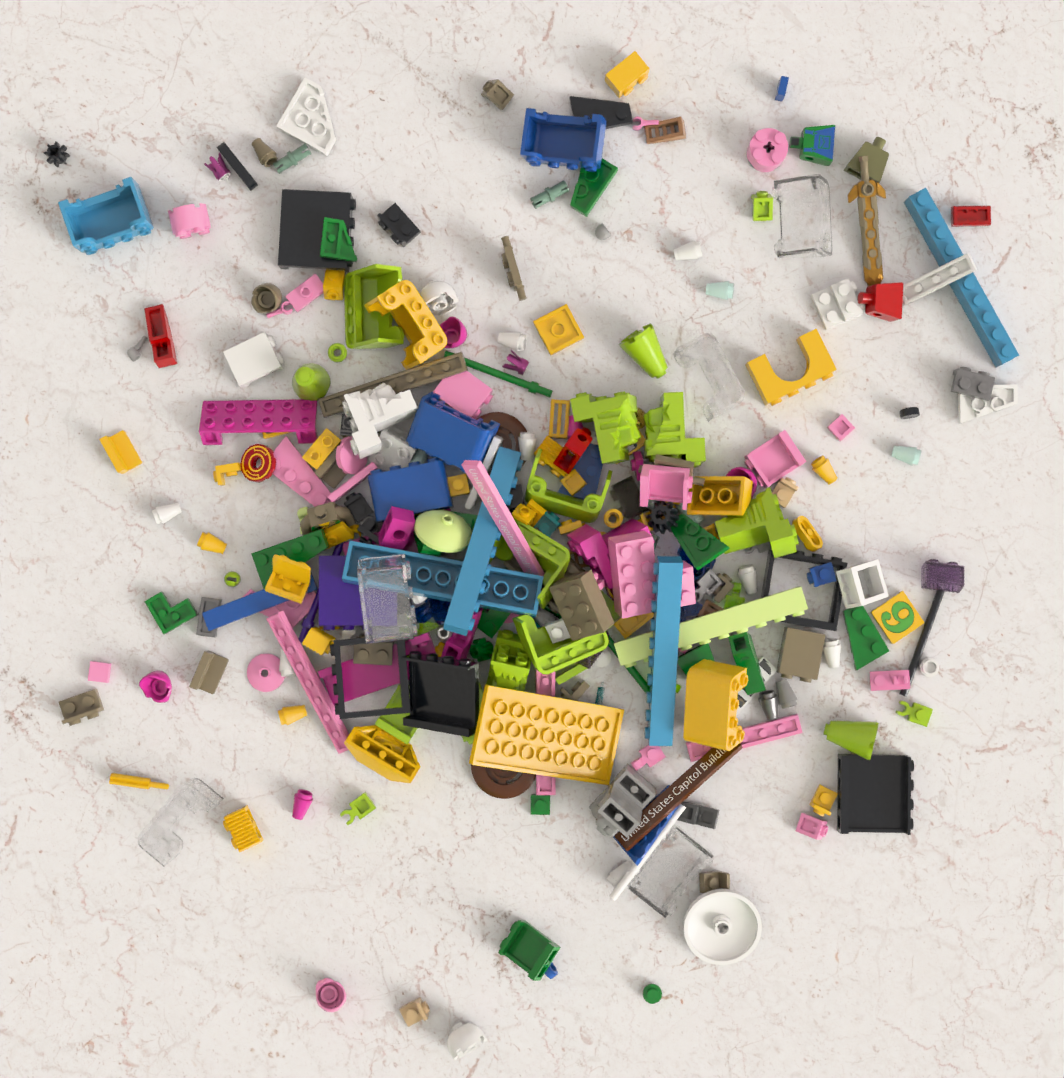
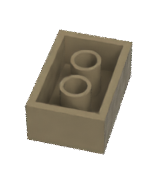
[549,570,614,641]

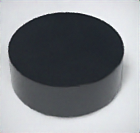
[899,407,920,419]

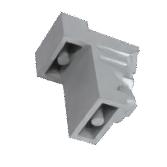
[589,763,656,837]

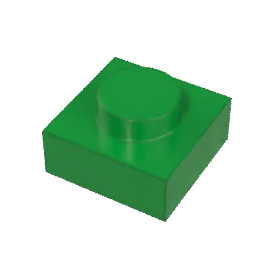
[531,794,550,815]

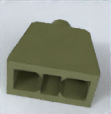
[844,137,889,183]

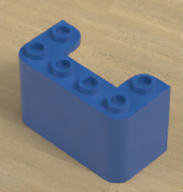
[520,108,607,172]
[406,392,500,473]
[367,457,454,523]

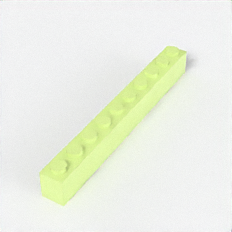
[614,586,808,668]

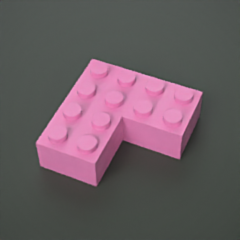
[608,531,696,618]

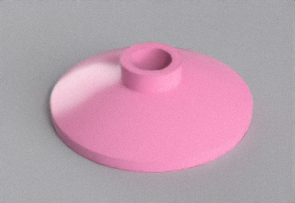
[247,654,285,692]

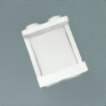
[223,332,285,388]

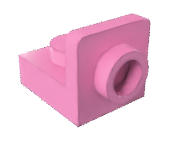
[795,813,828,840]

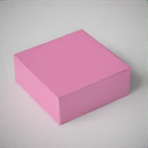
[827,414,855,441]
[88,661,111,683]

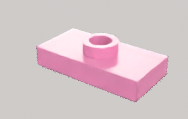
[285,273,323,312]

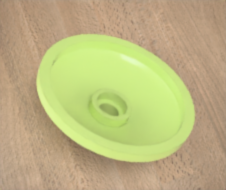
[414,509,472,553]

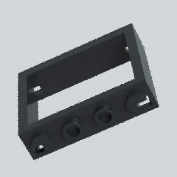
[761,550,848,631]
[330,634,411,719]

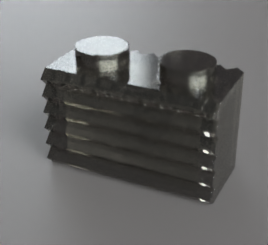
[609,476,649,521]

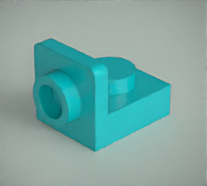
[533,511,560,537]

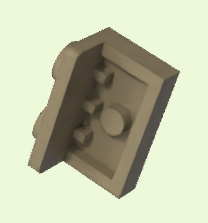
[353,634,394,665]

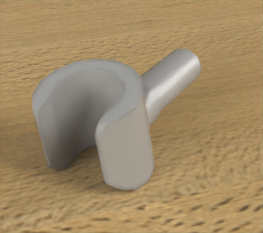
[127,336,148,362]

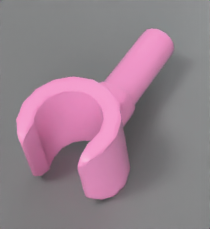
[632,116,659,131]
[266,301,293,318]

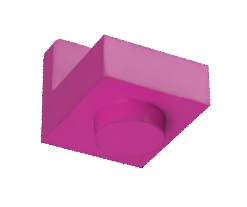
[630,451,644,481]

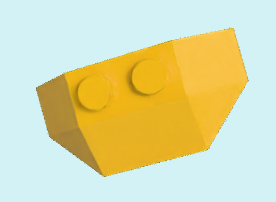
[344,725,421,783]

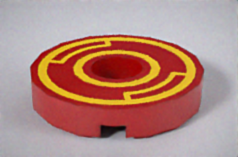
[240,444,276,483]

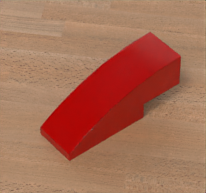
[144,304,177,368]

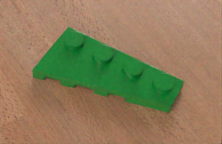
[251,529,329,589]

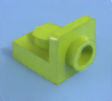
[751,191,773,221]

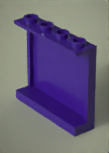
[319,556,397,631]

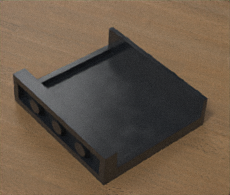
[278,189,356,273]
[402,651,479,737]
[837,754,914,835]

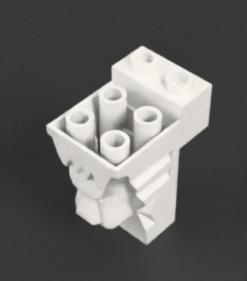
[342,383,417,459]

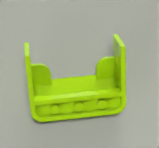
[525,449,612,523]
[489,518,571,610]

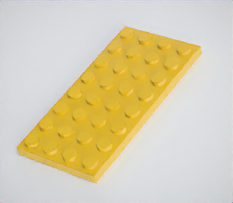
[469,684,624,785]

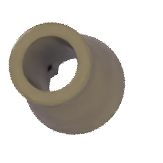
[252,138,278,167]

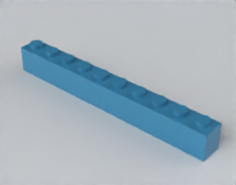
[904,188,1019,367]
[443,446,523,636]
[644,556,683,746]

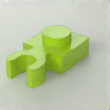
[895,701,933,727]
[340,792,376,825]

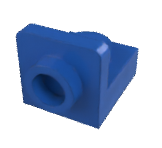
[806,562,837,587]

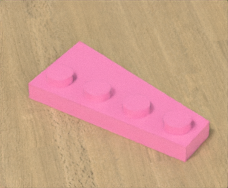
[273,436,331,507]

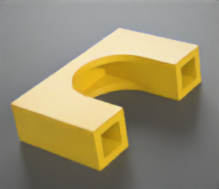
[745,329,837,406]

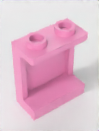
[433,371,493,419]
[744,430,806,488]
[640,464,693,510]

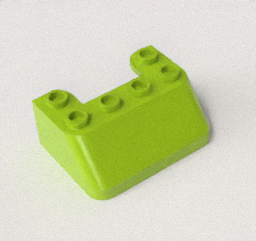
[344,264,404,349]
[512,614,609,674]

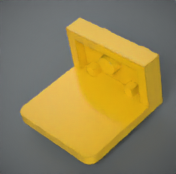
[265,554,311,604]

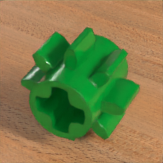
[470,637,494,662]

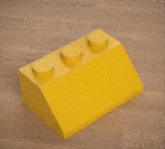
[687,476,753,516]

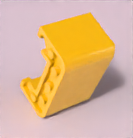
[364,280,447,370]
[683,659,748,751]

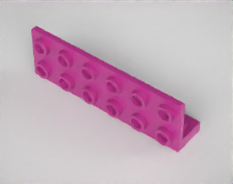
[199,399,318,445]
[318,632,436,706]

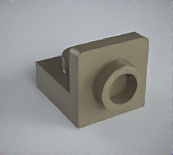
[481,79,514,110]
[712,573,734,603]
[560,681,590,701]
[699,870,730,893]

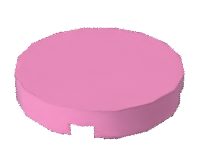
[336,436,368,475]

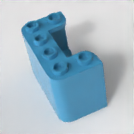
[58,177,154,255]

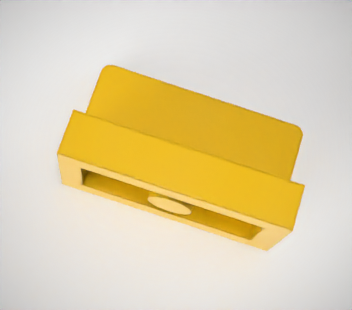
[99,430,142,474]

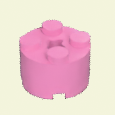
[747,128,788,172]
[168,204,211,239]

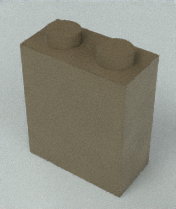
[776,627,825,683]

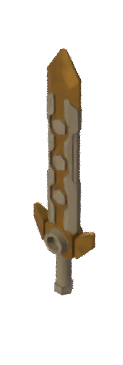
[847,156,886,286]

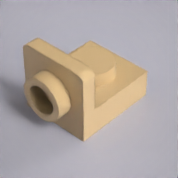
[772,477,799,508]
[399,997,430,1027]

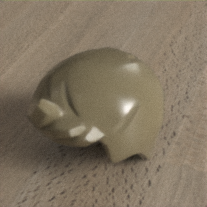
[251,283,282,313]

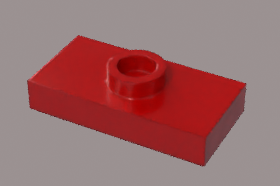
[951,206,991,227]

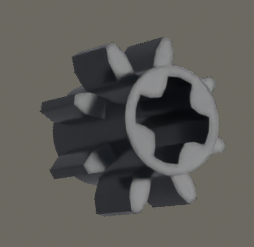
[44,141,70,167]

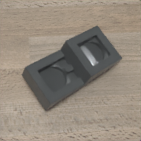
[677,801,720,829]

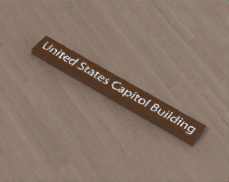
[614,743,743,852]

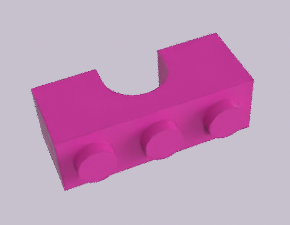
[441,607,483,660]

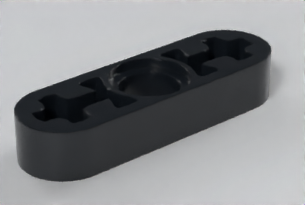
[216,142,258,191]

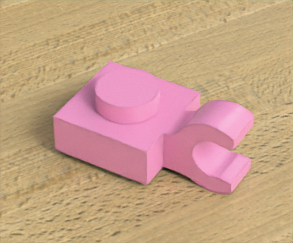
[631,744,666,771]

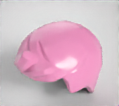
[315,978,346,1012]

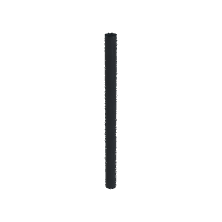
[899,586,946,697]

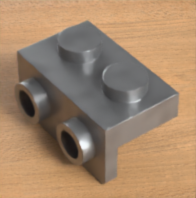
[951,367,995,401]

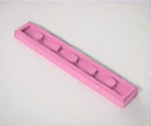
[686,714,802,762]

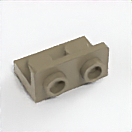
[59,689,104,726]

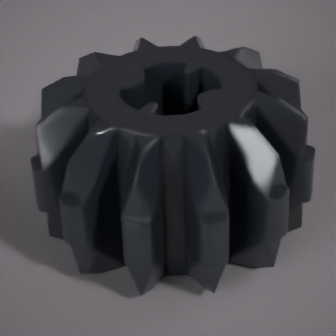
[646,501,680,534]

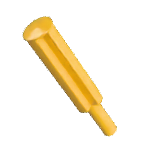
[109,773,169,790]

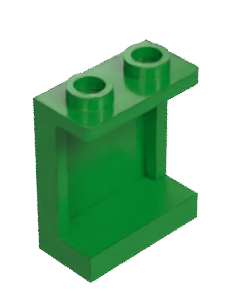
[498,920,561,981]

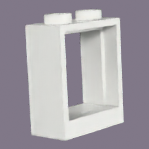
[836,559,888,609]

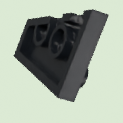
[569,96,633,129]

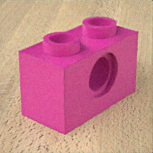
[378,506,416,550]

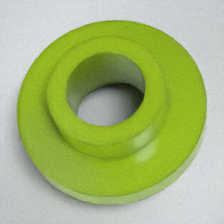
[328,343,347,362]

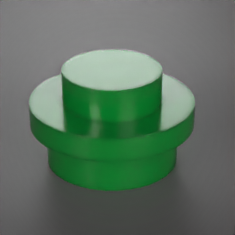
[643,984,662,1004]

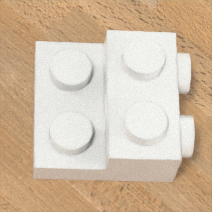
[811,278,865,330]

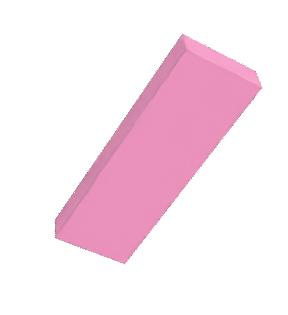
[328,462,378,503]

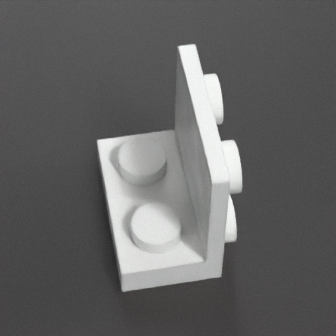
[369,425,418,471]

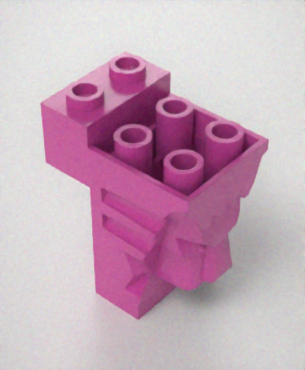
[567,518,655,589]

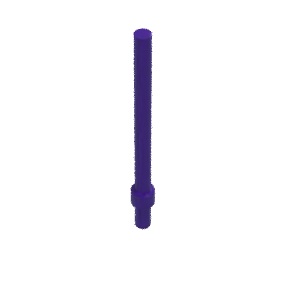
[298,541,346,643]

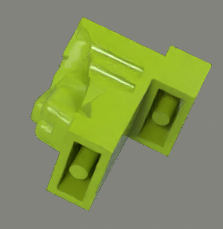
[570,391,641,464]
[643,392,706,468]
[715,487,799,558]
[486,629,531,691]

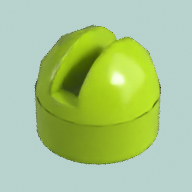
[224,571,241,587]

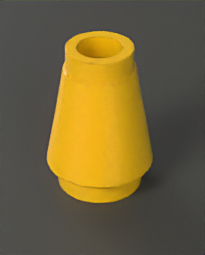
[811,455,837,485]
[604,509,623,528]
[197,532,227,554]
[278,705,307,725]

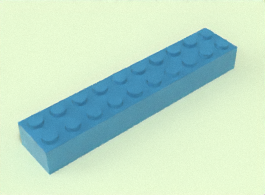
[342,541,543,618]

